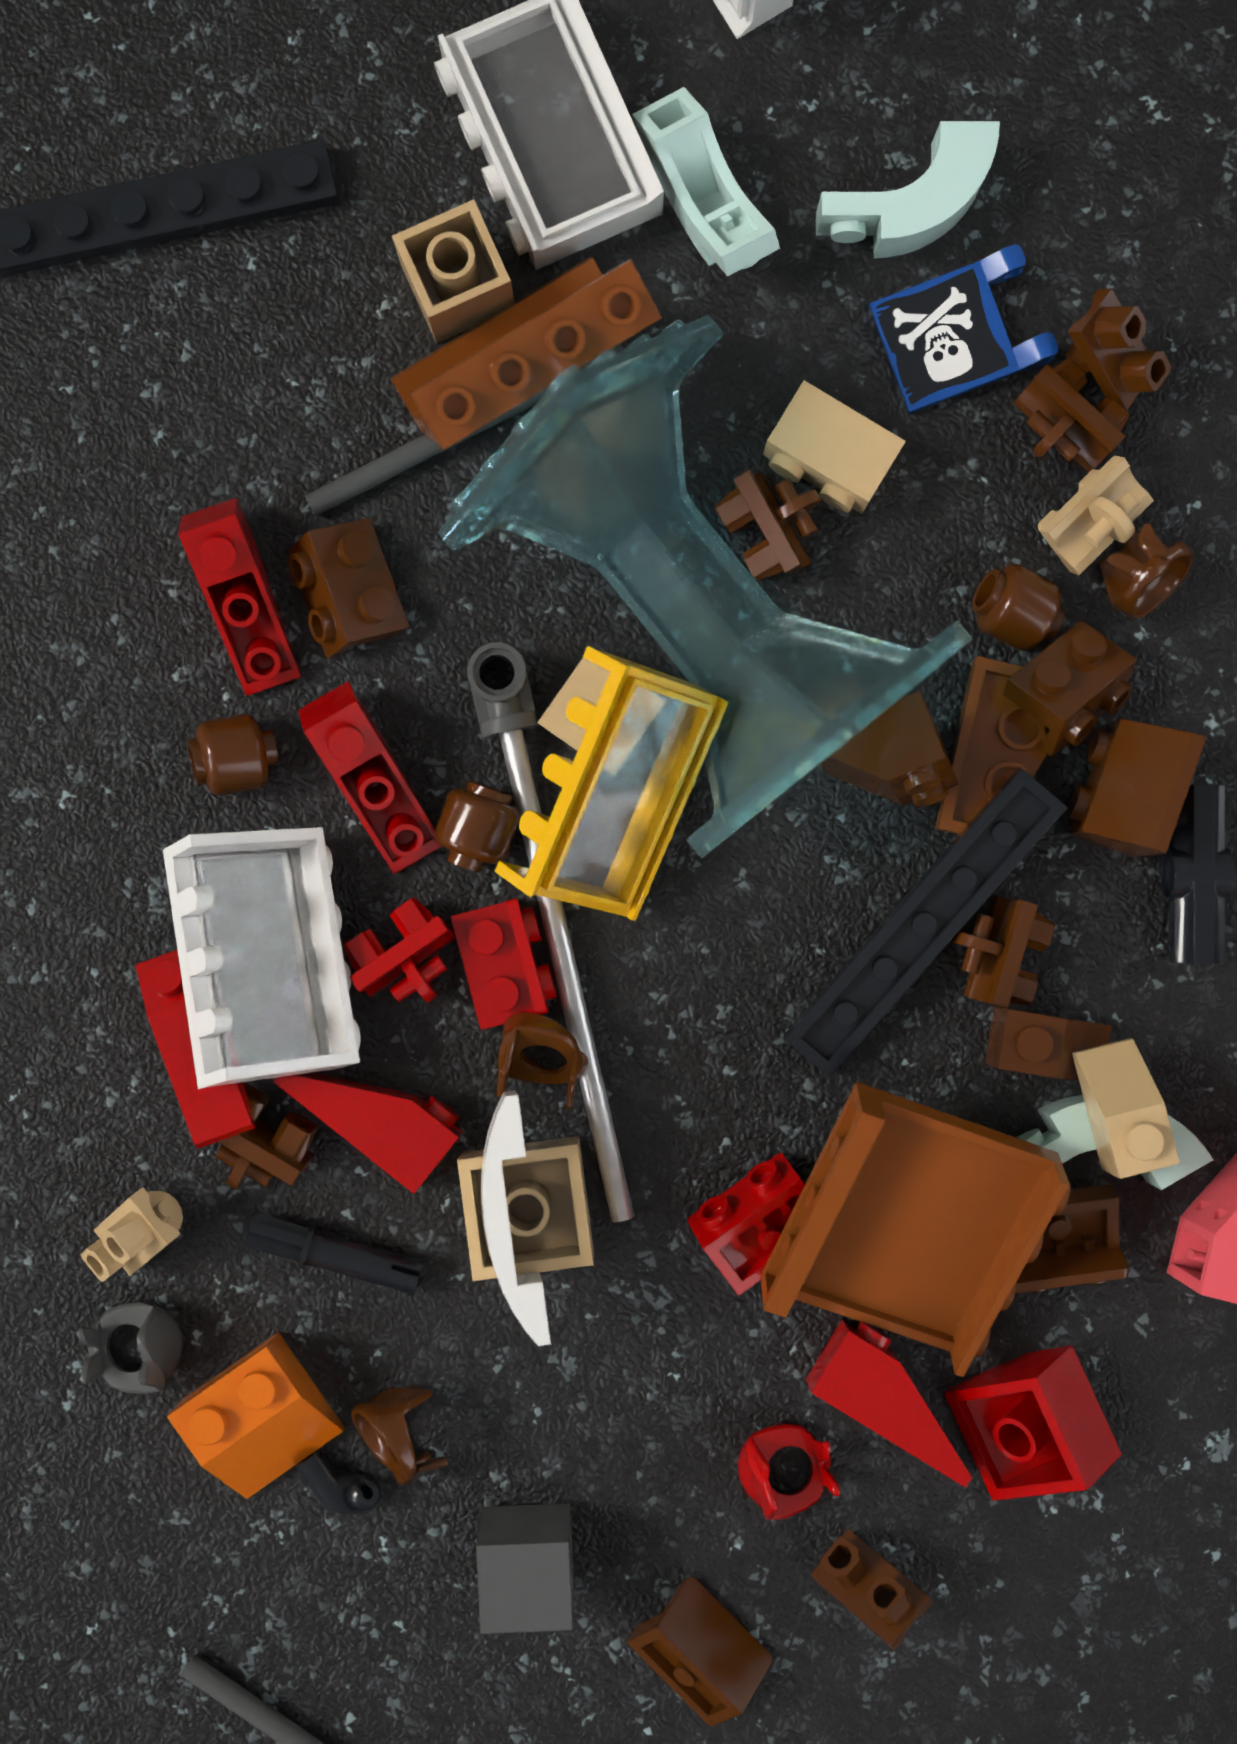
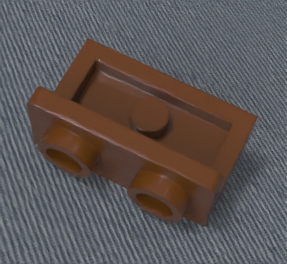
[288,518,410,658]
[1003,620,1137,757]
[1015,1184,1129,1293]

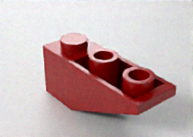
[178,497,301,696]
[298,681,442,874]

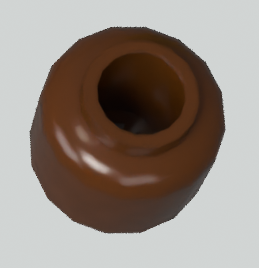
[972,563,1064,651]
[187,714,278,796]
[435,781,521,872]

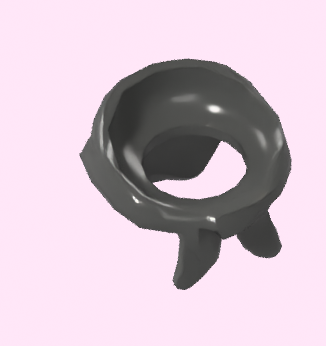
[77,1302,183,1394]

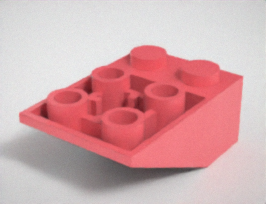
[1167,1153,1237,1304]

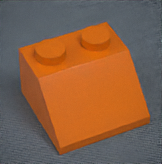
[167,1332,345,1499]

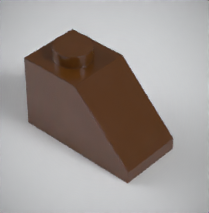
[985,1006,1112,1081]

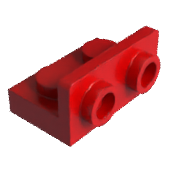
[450,898,557,1030]
[687,1153,805,1296]

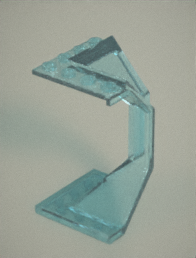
[437,315,973,859]

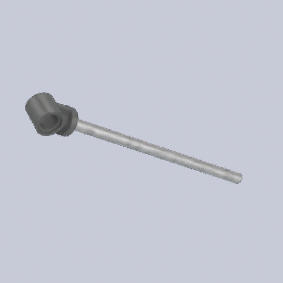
[467,642,634,1222]

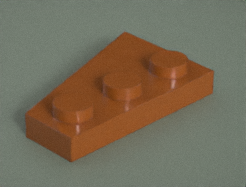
[935,656,1050,835]

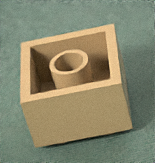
[457,1136,594,1281]

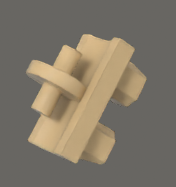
[1038,455,1154,575]
[80,1187,183,1282]

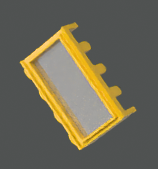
[495,646,729,921]

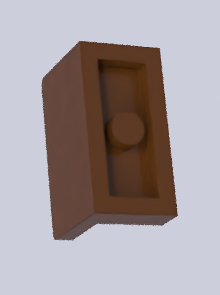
[626,1577,773,1727]

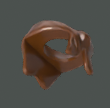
[1100,523,1194,618]
[496,1012,589,1110]
[351,1385,448,1485]

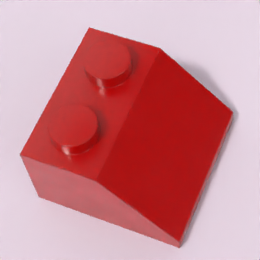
[944,1345,1122,1501]

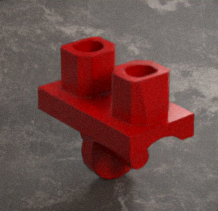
[344,897,456,1003]

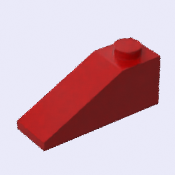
[135,950,255,1149]
[273,1073,463,1194]
[806,1319,972,1488]

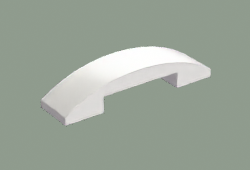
[481,1090,551,1346]

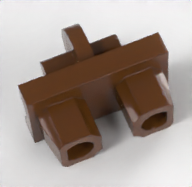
[1066,288,1171,410]
[1013,359,1129,473]
[715,470,821,580]
[951,895,1055,1008]
[215,1083,317,1190]
[810,1529,933,1651]

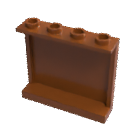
[389,257,662,450]
[760,1081,1070,1377]

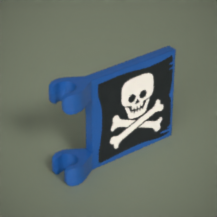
[869,244,1059,414]

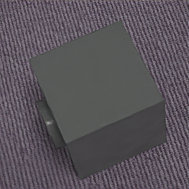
[476,1503,574,1634]

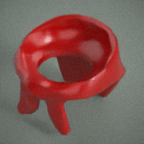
[738,1423,840,1521]

